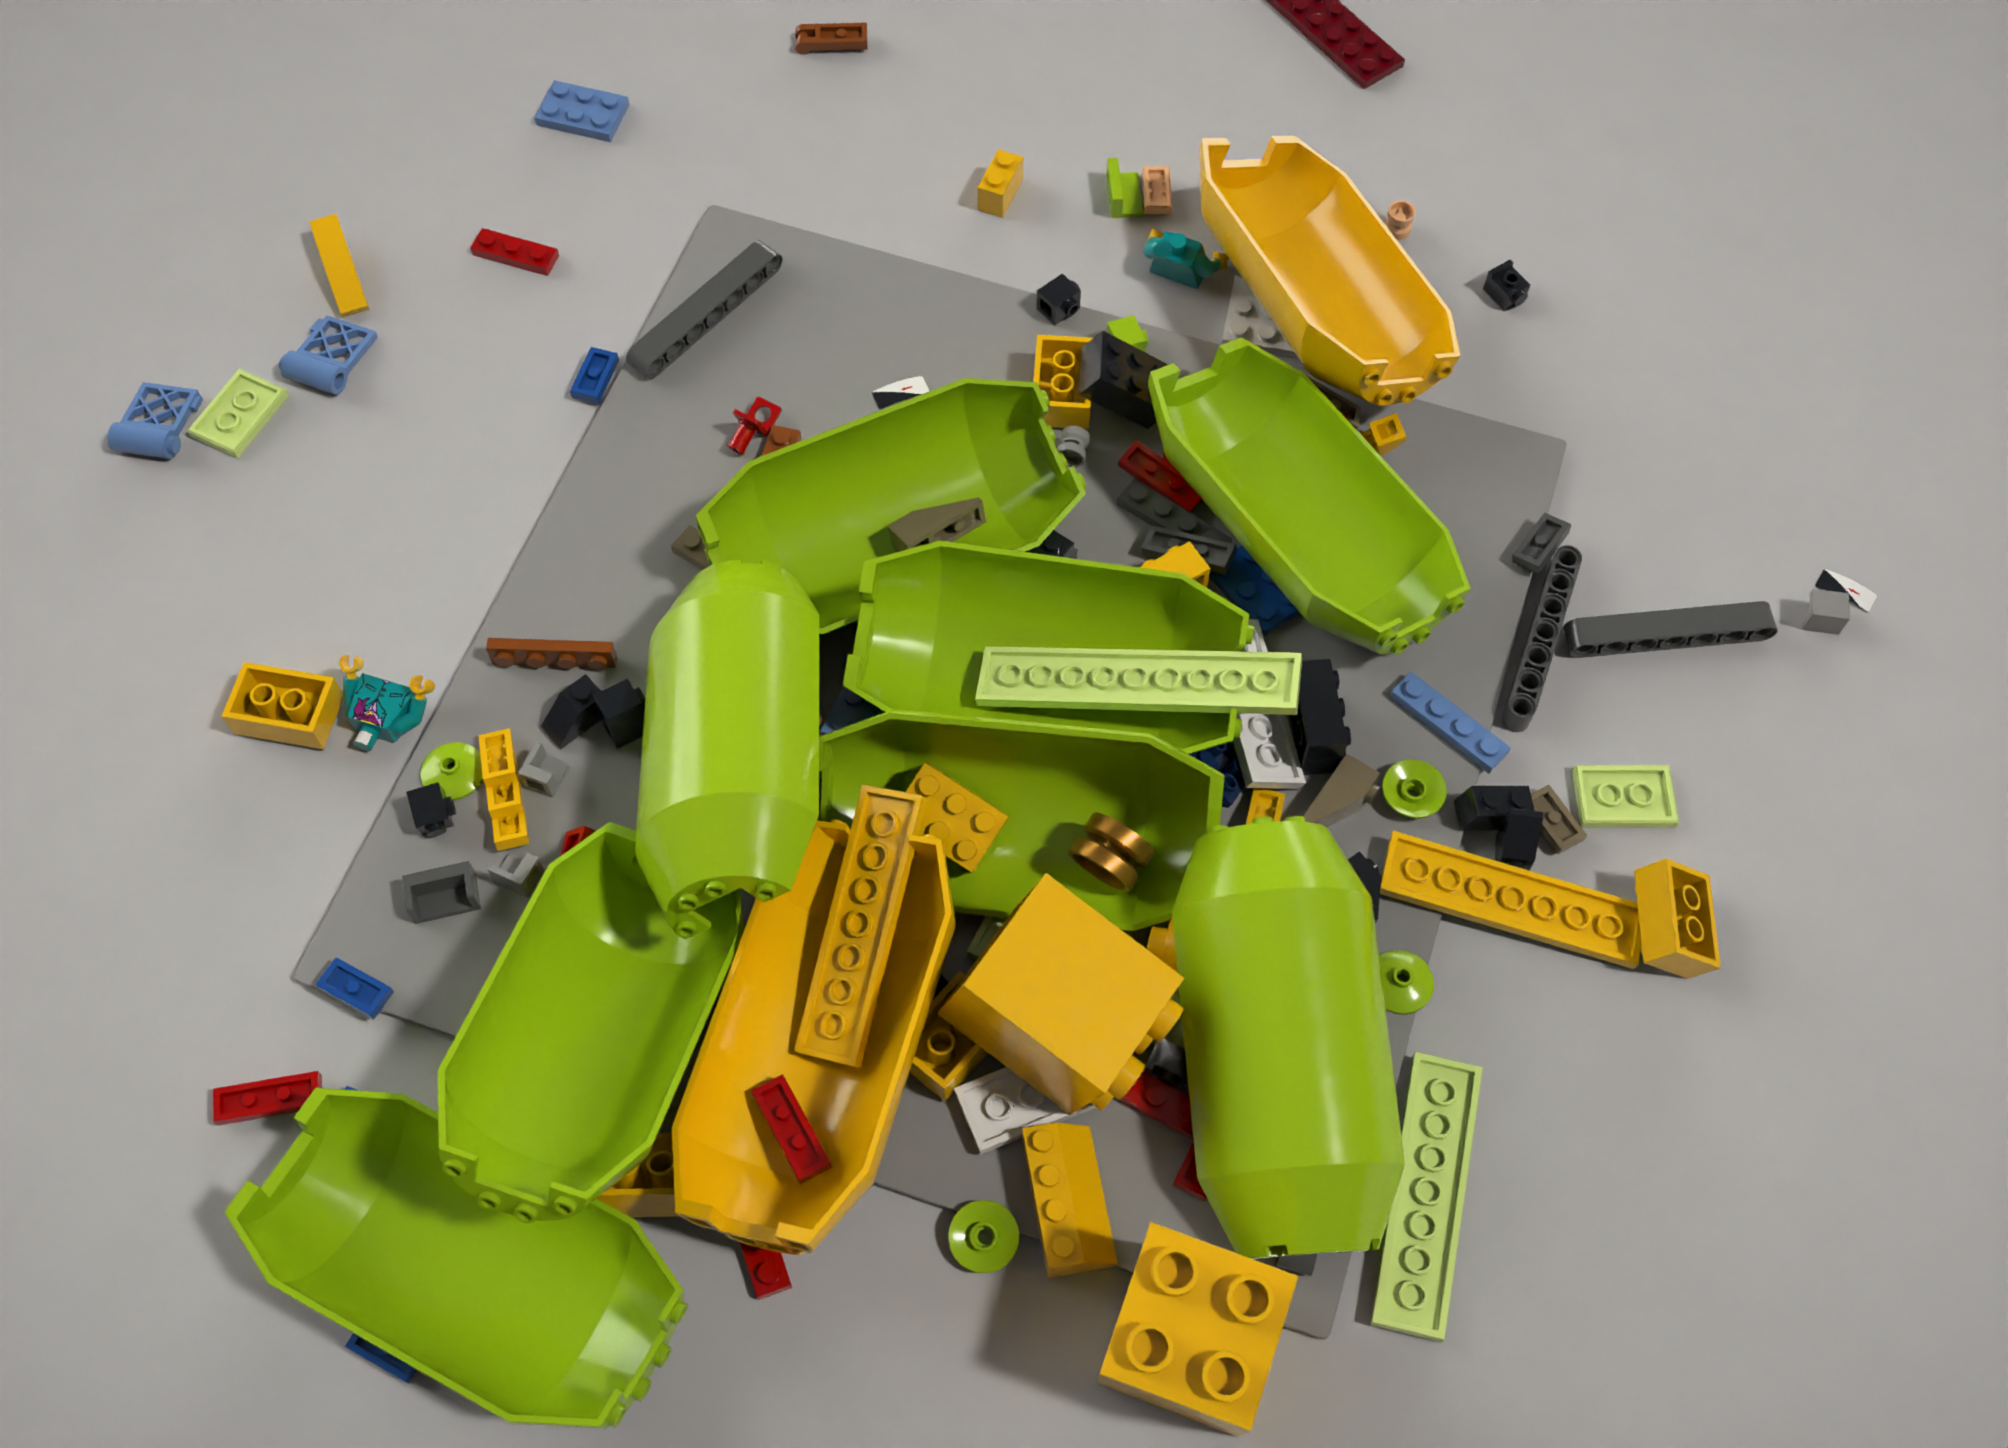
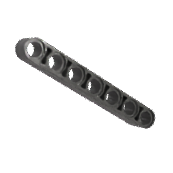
[626,240,783,379]
[1502,545,1582,732]
[1563,601,1778,658]

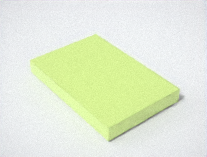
[187,369,289,459]
[1572,765,1679,828]

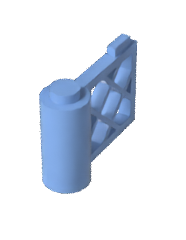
[279,315,378,395]
[107,382,203,459]

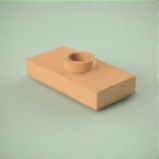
[1142,166,1172,214]

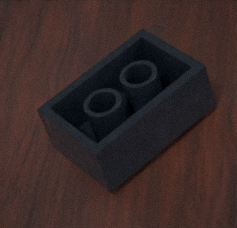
[1078,331,1169,429]
[1289,659,1351,775]

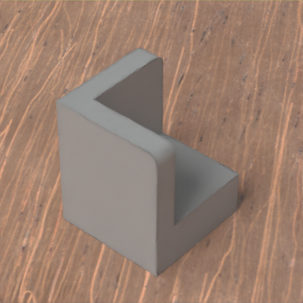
[1803,589,1850,635]
[518,742,570,798]
[488,852,545,898]

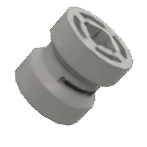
[1057,426,1090,467]

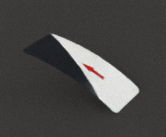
[872,376,929,409]
[1816,569,1877,612]

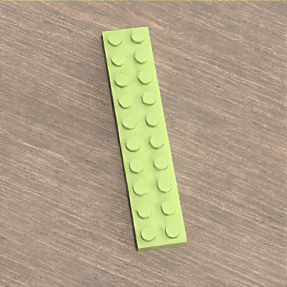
[975,646,1302,715]

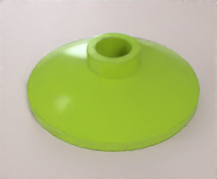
[420,742,483,801]
[1382,759,1447,819]
[1379,950,1434,1014]
[948,1200,1020,1273]

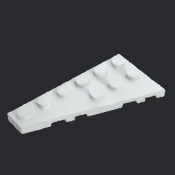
[1222,275,1298,358]

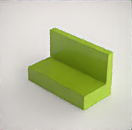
[1106,158,1144,218]

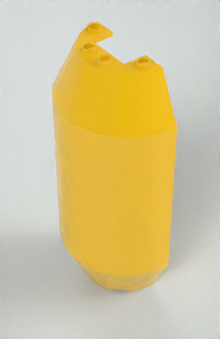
[1199,136,1460,406]
[672,819,956,1255]

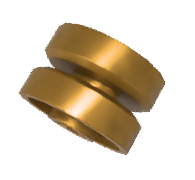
[1068,812,1154,892]

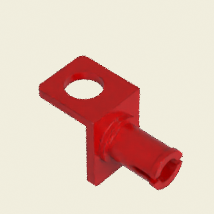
[727,397,782,455]

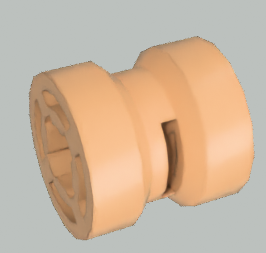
[1385,200,1416,240]

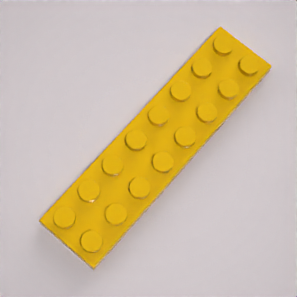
[794,785,928,1068]
[1380,830,1642,969]

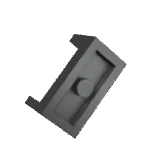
[402,861,481,924]

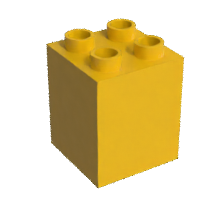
[937,873,1184,1115]
[1098,1222,1299,1437]

